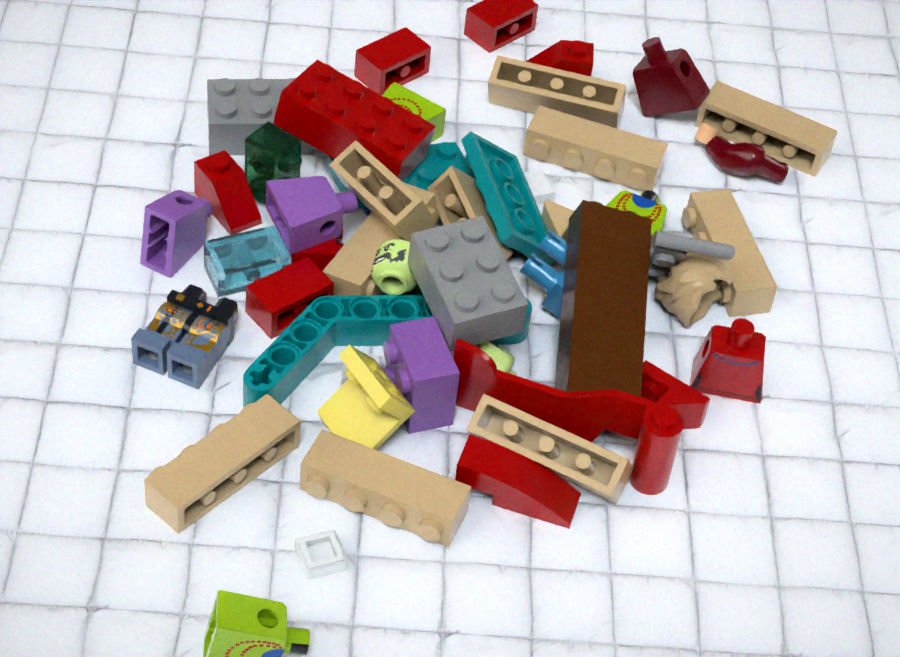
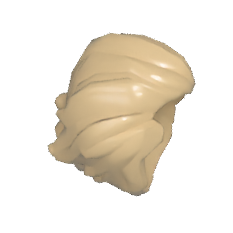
[655,253,733,327]

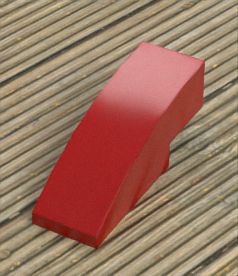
[455,434,581,529]

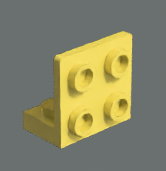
[318,344,415,450]

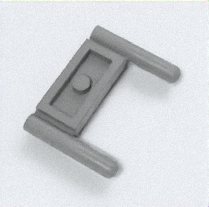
[648,231,735,277]

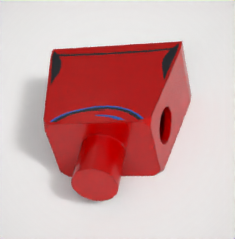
[690,318,766,404]

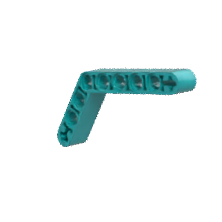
[243,295,532,407]

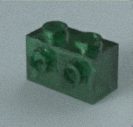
[245,121,302,205]

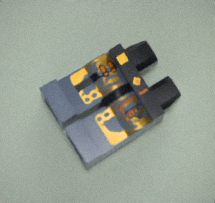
[131,284,238,390]

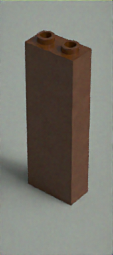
[554,200,652,397]

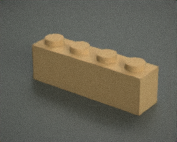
[488,55,626,129]
[695,80,838,177]
[523,106,668,191]
[322,182,439,296]
[682,189,778,317]
[144,394,301,534]
[466,394,634,504]
[299,430,472,547]

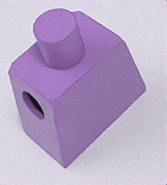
[266,176,358,254]
[140,190,213,278]

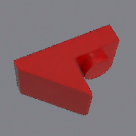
[641,360,710,429]

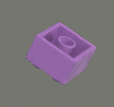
[382,316,460,434]

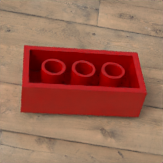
[273,59,436,181]

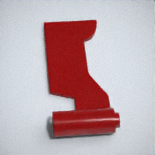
[453,338,684,495]

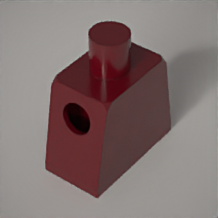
[632,37,710,117]

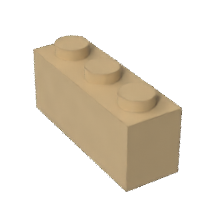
[329,140,437,242]
[427,165,513,260]

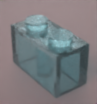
[204,225,289,298]

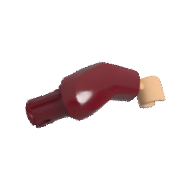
[695,122,789,184]

